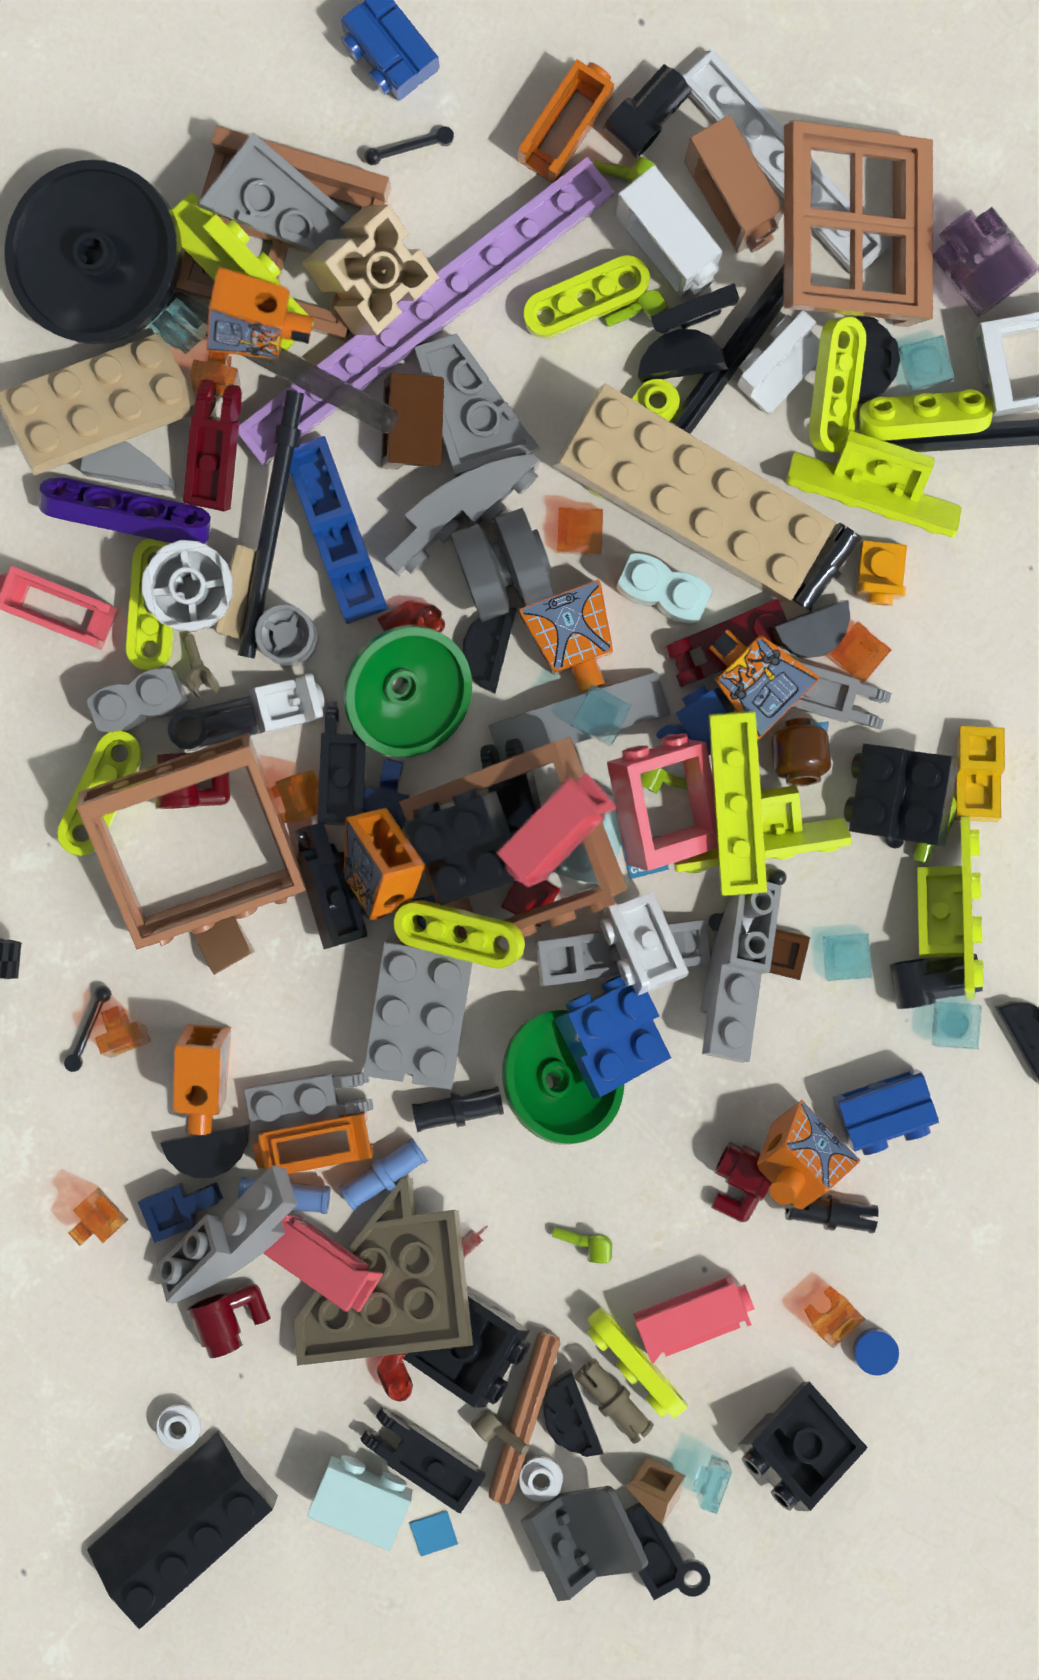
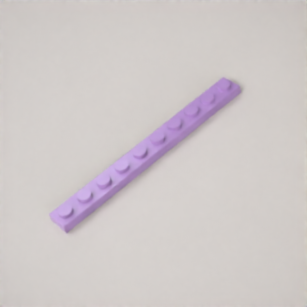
[238,156,615,467]

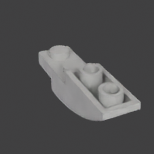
[385,454,539,576]
[700,882,782,1063]
[157,1165,297,1303]

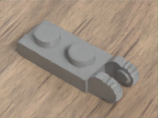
[792,662,892,729]
[244,1072,374,1133]

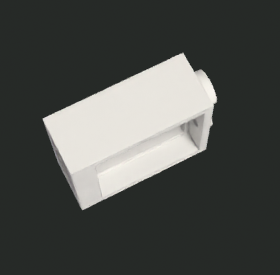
[615,165,723,299]
[973,312,1039,418]

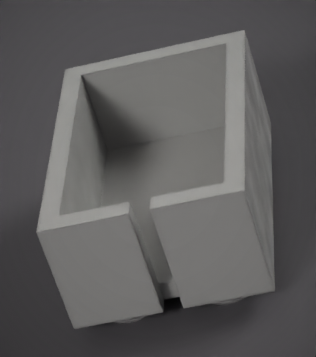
[363,940,472,1090]

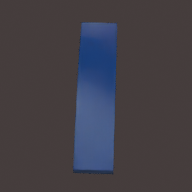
[290,436,388,624]

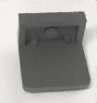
[520,1486,648,1601]

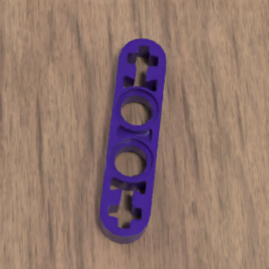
[39,477,211,544]

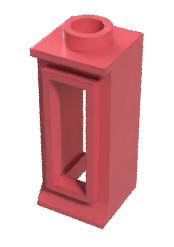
[0,565,118,650]
[498,773,617,887]
[263,1214,383,1312]
[633,1275,755,1364]

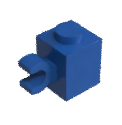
[656,685,736,755]

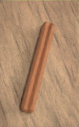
[489,1331,560,1504]

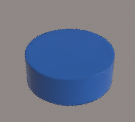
[853,1328,899,1376]

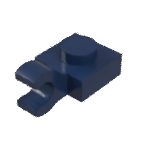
[364,759,410,831]
[138,1182,223,1243]

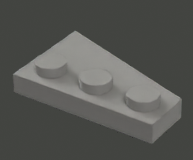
[195,132,352,253]
[414,333,540,477]

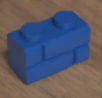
[341,0,440,101]
[833,1069,939,1155]

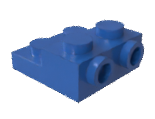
[554,975,671,1099]

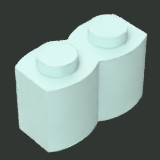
[616,553,713,625]

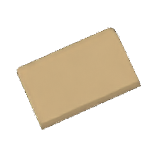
[214,545,257,640]

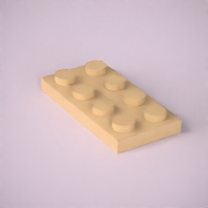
[0,332,196,475]

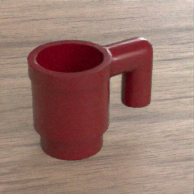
[155,753,231,809]
[711,1142,772,1223]
[187,1284,271,1359]

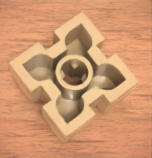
[302,204,439,335]

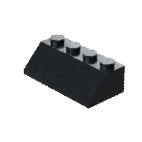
[87,1430,278,1629]

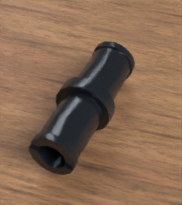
[792,522,862,612]
[411,1086,504,1133]
[785,1194,879,1234]

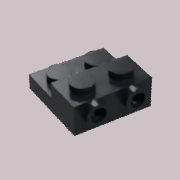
[844,743,959,847]
[404,788,517,906]
[404,1292,530,1408]
[738,1381,868,1511]

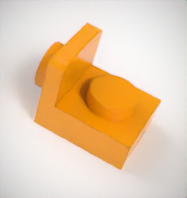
[855,540,907,606]

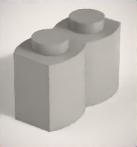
[87,668,189,733]

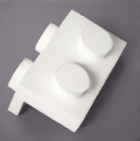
[737,310,820,414]
[600,892,689,996]

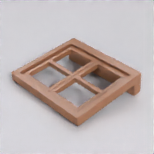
[784,120,933,327]
[175,126,391,341]

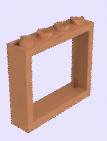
[77,733,306,950]
[399,737,627,940]

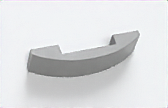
[488,672,670,762]
[536,920,711,986]

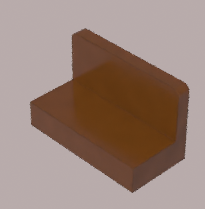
[381,373,444,470]

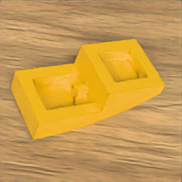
[954,726,1005,822]

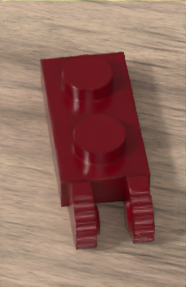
[183,379,242,512]

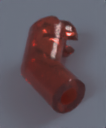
[377,600,445,632]
[377,1353,413,1402]

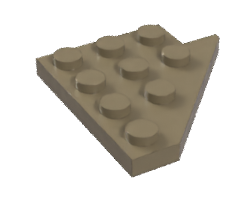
[293,1177,473,1366]

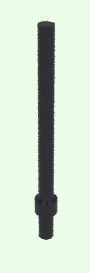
[237,390,304,659]

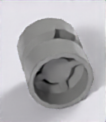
[255,604,318,667]

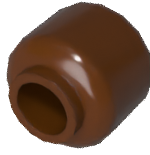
[771,718,831,786]

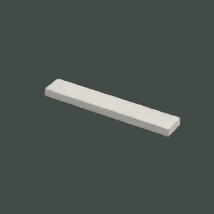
[682,48,891,272]

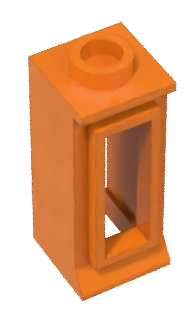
[518,59,614,183]
[253,1111,375,1174]

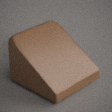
[195,917,255,975]
[627,1457,686,1524]

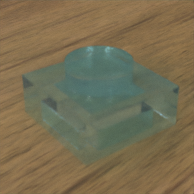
[152,298,208,354]
[899,335,955,392]
[570,685,632,746]
[822,933,872,981]
[931,1001,982,1050]
[693,1455,732,1514]

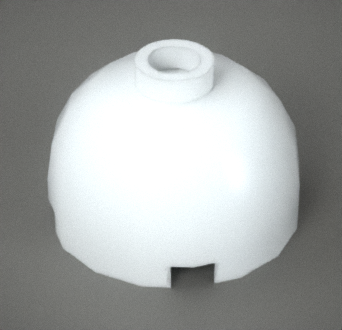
[142,540,234,632]

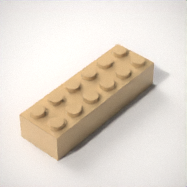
[553,383,836,602]

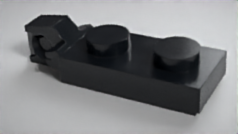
[295,823,368,950]

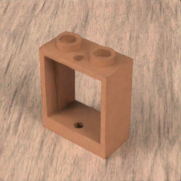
[684,115,784,254]

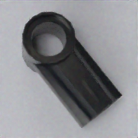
[603,64,692,159]
[168,696,259,751]
[889,953,983,1009]

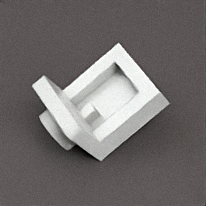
[249,673,324,734]

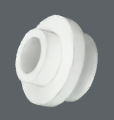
[156,1404,201,1450]
[519,1456,563,1502]

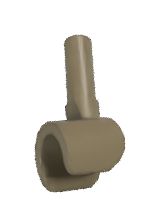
[183,634,219,699]
[470,1410,529,1455]

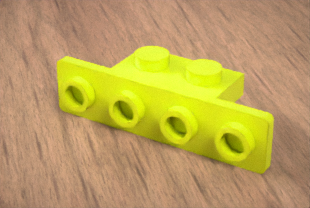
[172,193,314,352]
[786,430,962,538]
[673,785,852,873]
[917,817,984,1000]

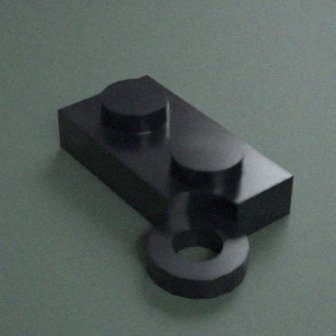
[625,1502,710,1601]

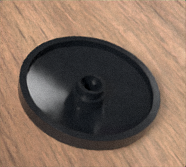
[4,160,182,344]

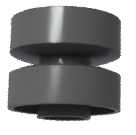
[450,508,553,622]

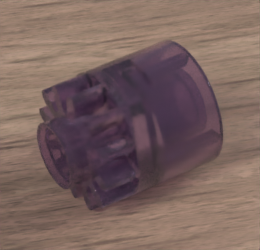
[933,207,1039,318]

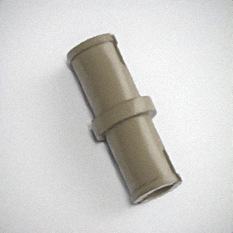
[574,1358,654,1444]

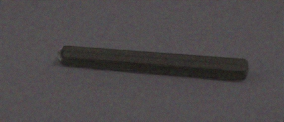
[166,292,399,433]

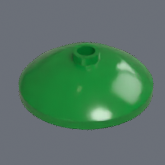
[343,625,472,757]
[502,1010,625,1145]

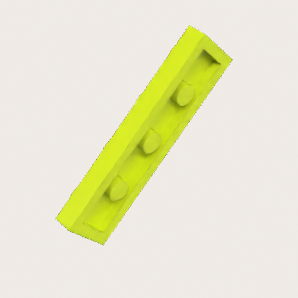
[708,711,767,896]

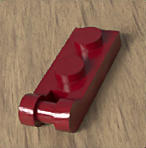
[663,599,787,688]

